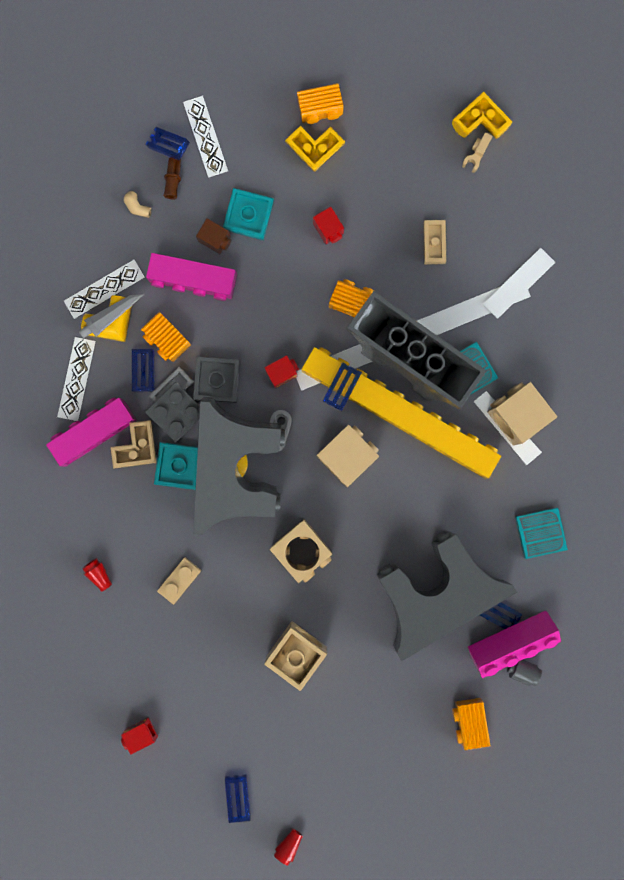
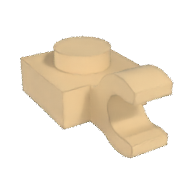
[462,132,493,173]

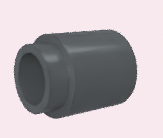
[507,660,542,686]

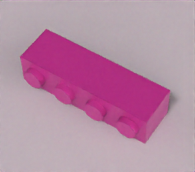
[146,253,237,301]
[46,397,137,467]
[468,611,561,678]

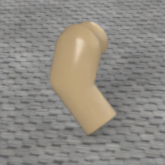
[124,191,152,218]

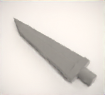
[79,294,144,338]

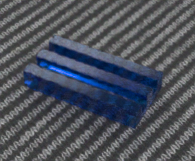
[145,127,190,161]
[132,349,154,392]
[323,363,362,411]
[480,602,522,629]
[225,774,251,823]

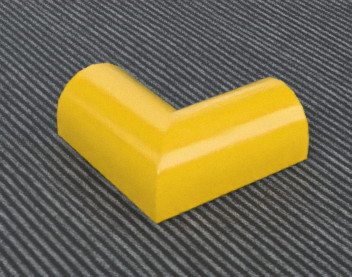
[452,92,512,139]
[285,126,345,172]
[81,295,132,342]

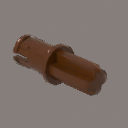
[163,156,181,200]

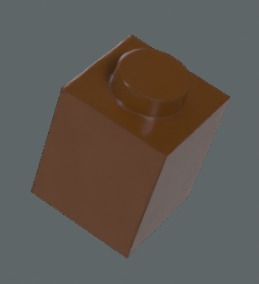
[196,218,231,254]

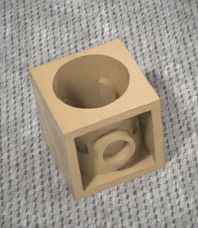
[487,382,557,446]
[317,425,380,487]
[270,519,332,584]
[264,621,327,691]

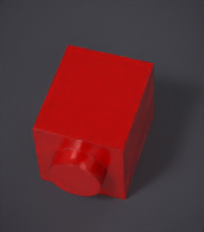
[313,207,344,244]
[264,355,299,389]
[121,717,158,755]

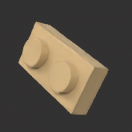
[423,220,446,264]
[157,557,202,605]

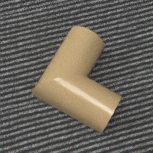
[111,420,157,469]

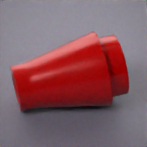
[82,558,112,592]
[274,829,303,866]

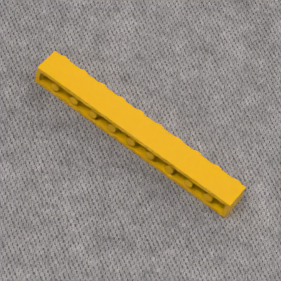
[301,347,501,479]

